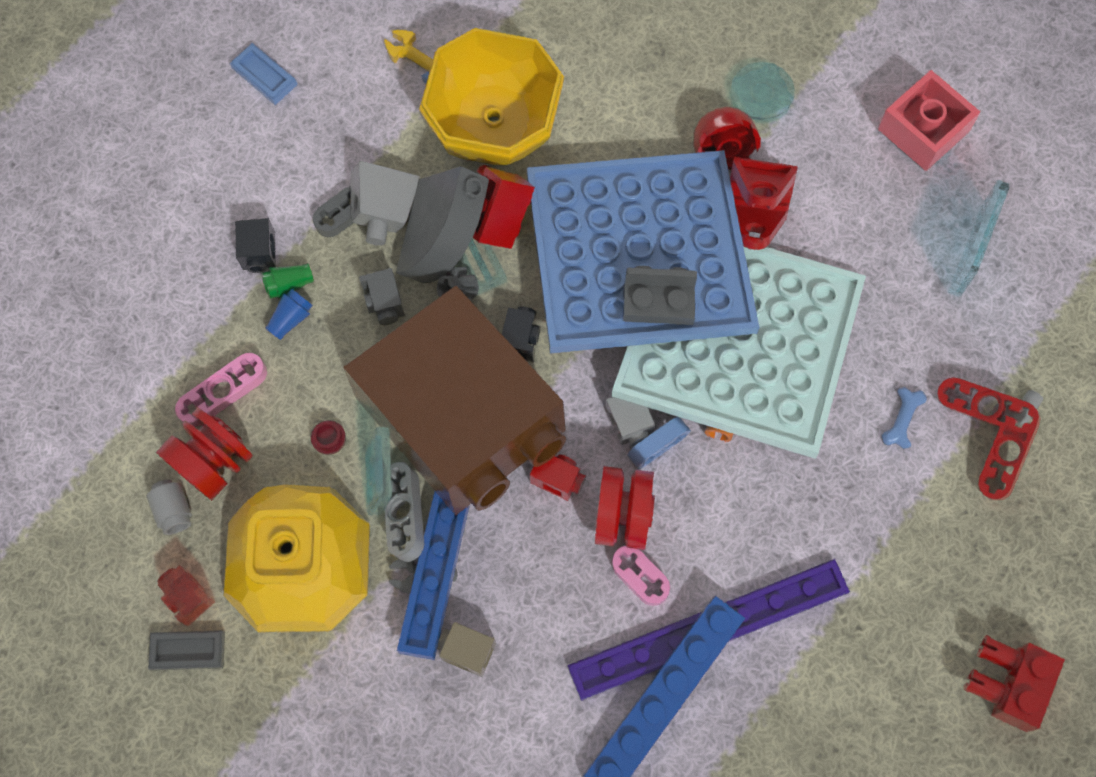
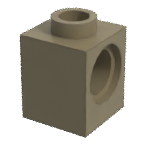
[437,622,497,677]

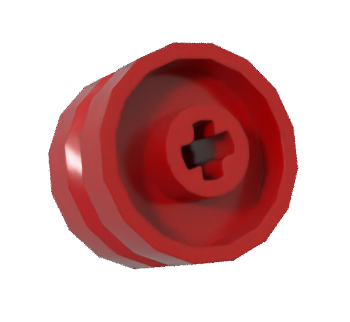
[595,466,655,550]

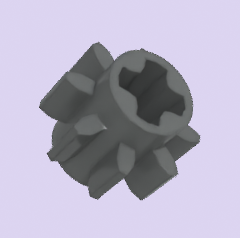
[437,267,479,302]

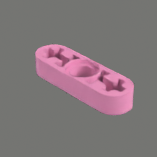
[175,353,267,427]

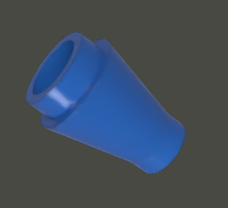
[265,289,313,340]

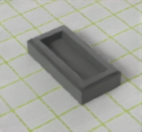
[148,630,225,671]

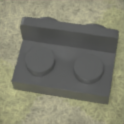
[623,266,697,325]

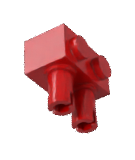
[472,165,535,249]
[964,635,1065,732]

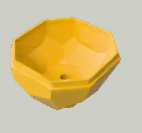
[419,28,564,165]
[223,485,370,632]

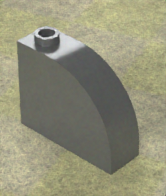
[396,166,489,284]

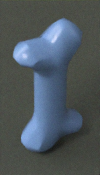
[881,387,927,449]

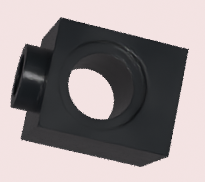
[235,218,276,273]

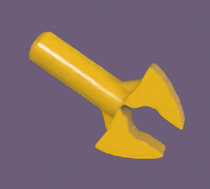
[384,30,433,71]

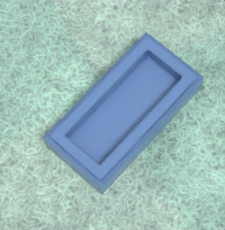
[229,43,298,105]

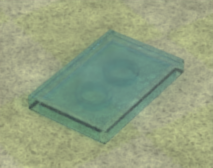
[948,180,1010,297]

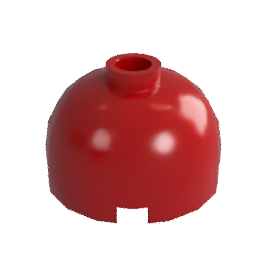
[693,106,761,170]

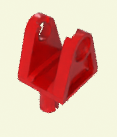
[730,157,798,250]

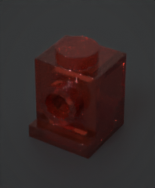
[157,565,215,627]

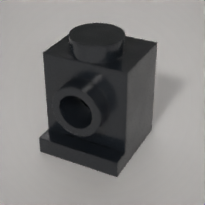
[502,306,541,363]

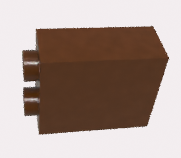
[343,286,566,515]

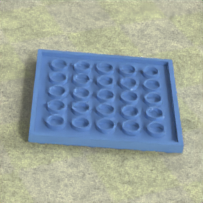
[527,151,760,353]

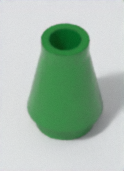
[261,263,314,300]

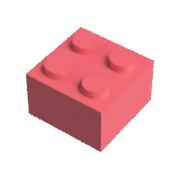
[878,70,980,171]

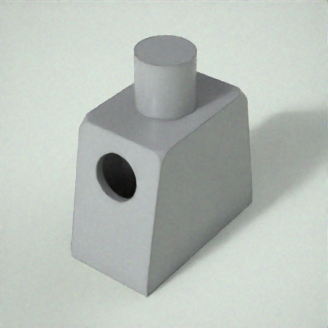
[350,161,420,246]

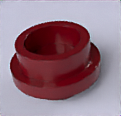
[311,420,346,455]

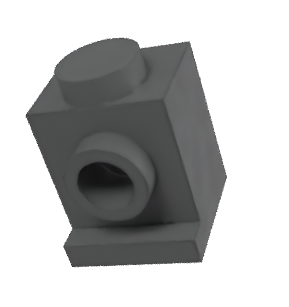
[359,268,405,325]

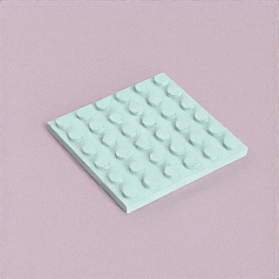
[612,246,866,459]

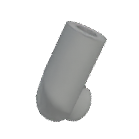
[992,390,1043,425]

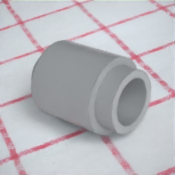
[146,480,192,535]

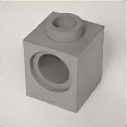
[606,397,655,447]

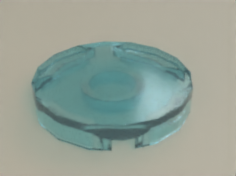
[730,62,795,124]

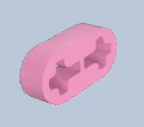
[612,546,670,606]

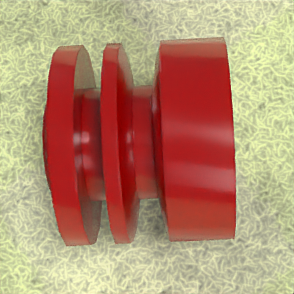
[155,407,253,501]

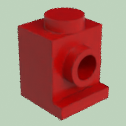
[529,454,587,501]

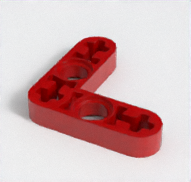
[937,377,1041,501]

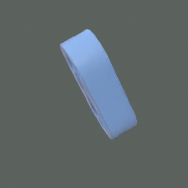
[627,417,691,470]

